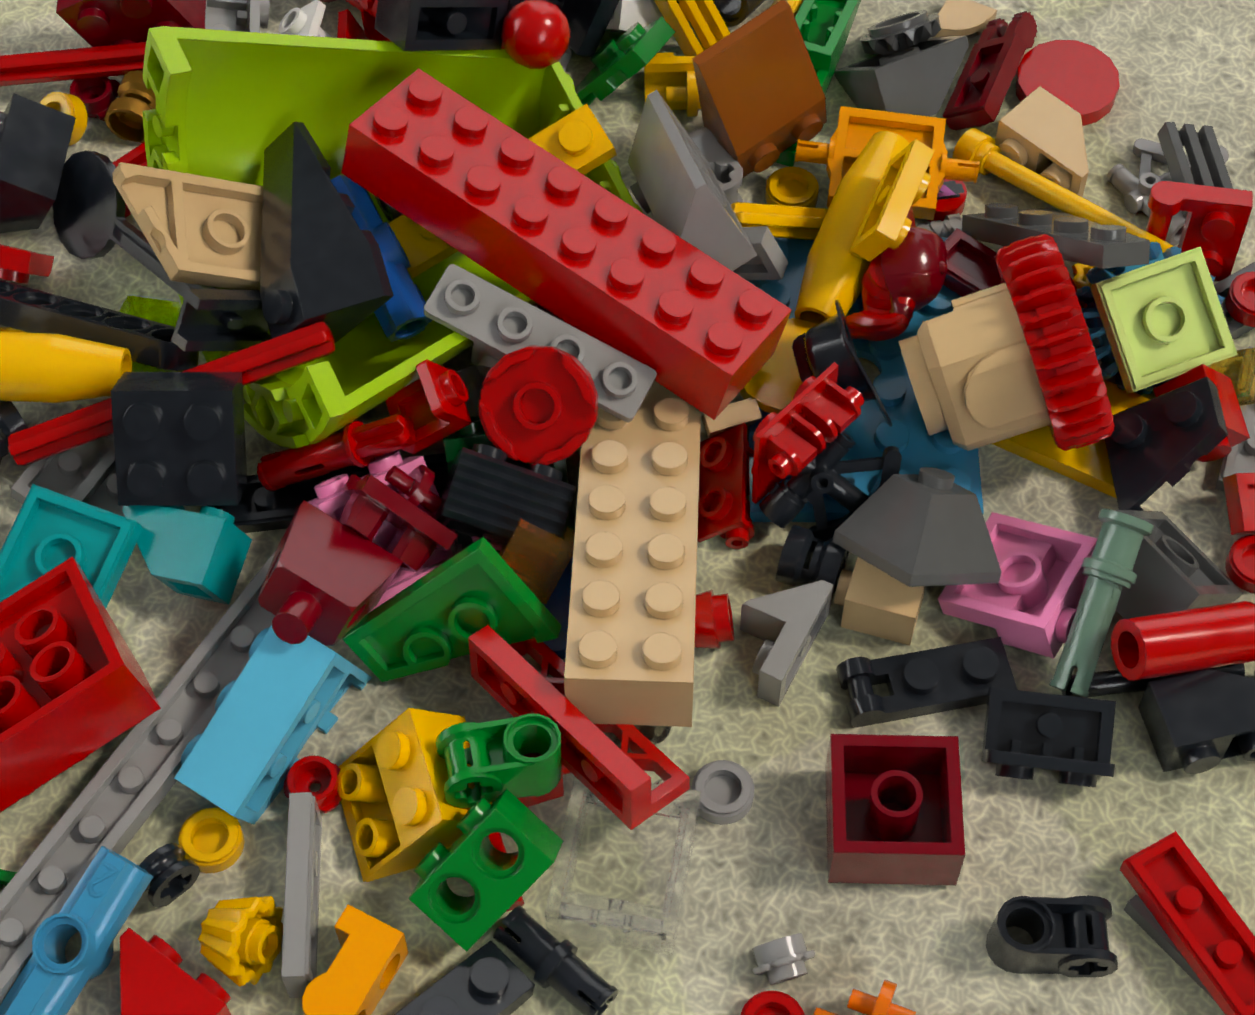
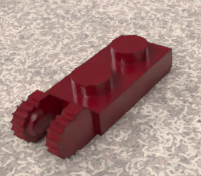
[942,11,1038,131]

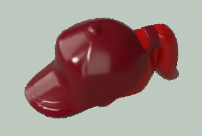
[845,207,948,341]

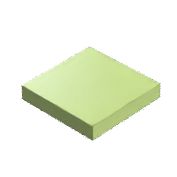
[1089,246,1238,393]

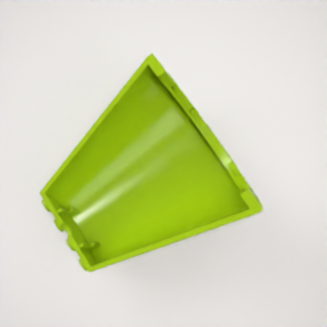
[143,26,643,448]

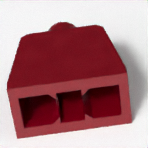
[257,500,403,646]

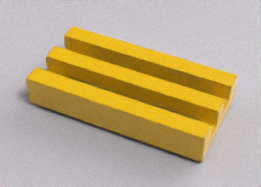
[654,0,730,56]

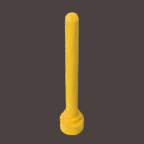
[952,128,1173,253]

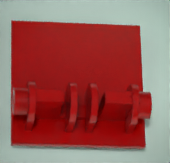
[751,362,864,504]

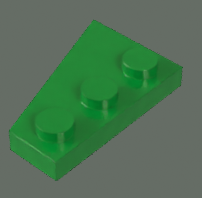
[342,537,562,682]

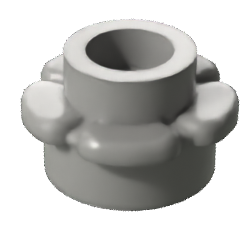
[752,933,815,985]

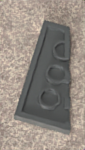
[962,203,1150,269]

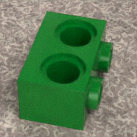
[408,788,563,952]

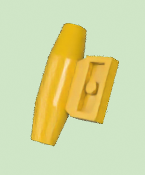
[795,131,935,324]
[0,327,132,403]

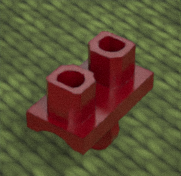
[339,464,457,572]

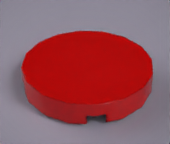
[1015,40,1120,126]
[479,345,598,465]

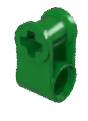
[436,714,561,808]

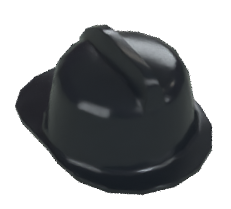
[792,300,893,427]

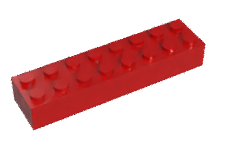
[341,68,792,420]

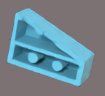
[174,625,372,825]

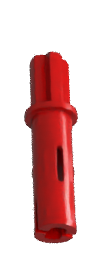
[257,414,417,492]

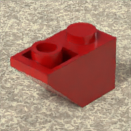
[120,928,231,1015]

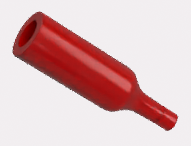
[1111,601,1255,681]

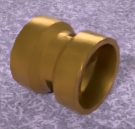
[105,70,156,143]

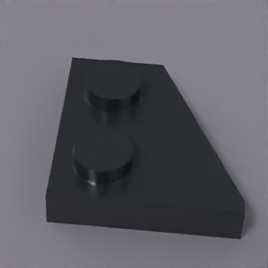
[1104,377,1228,511]

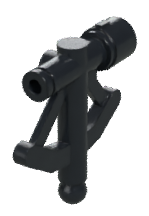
[759,431,902,541]

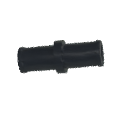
[493,906,619,1015]

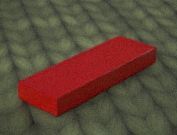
[1120,831,1255,1015]

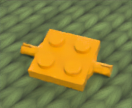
[795,106,979,220]

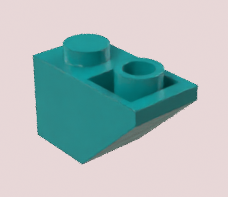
[122,506,252,605]

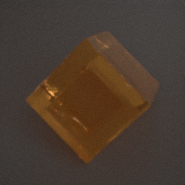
[499,518,575,604]

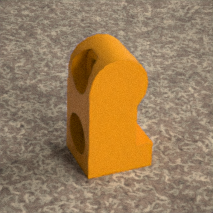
[302,904,409,1015]

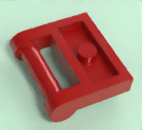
[1146,181,1253,282]

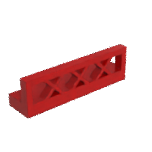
[468,625,690,830]

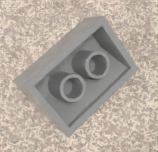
[628,89,757,271]

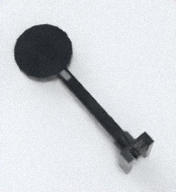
[52,150,272,352]

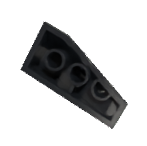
[260,122,394,343]

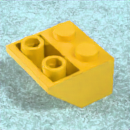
[337,708,492,882]

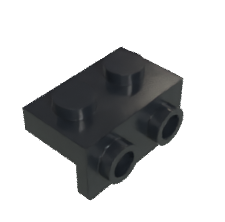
[982,687,1116,787]

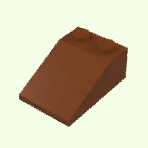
[692,0,827,178]

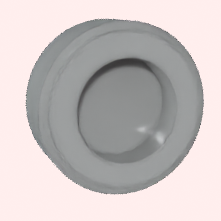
[691,760,754,825]

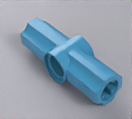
[0,846,154,1015]

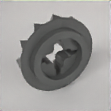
[860,10,941,55]

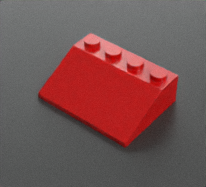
[0,556,161,813]

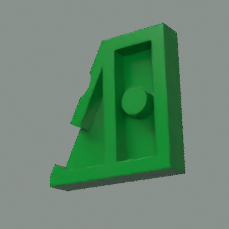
[575,16,675,106]

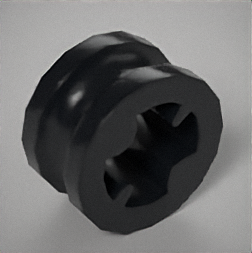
[139,843,200,908]

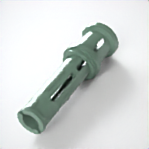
[1049,508,1154,698]

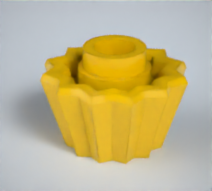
[198,896,283,987]

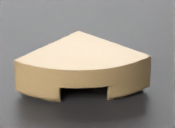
[931,0,997,38]
[701,398,762,437]

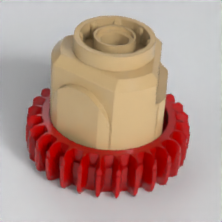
[898,234,1115,451]

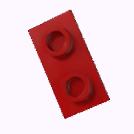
[697,423,755,549]

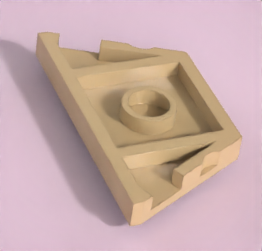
[112,162,263,290]

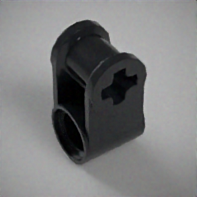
[986,895,1118,977]

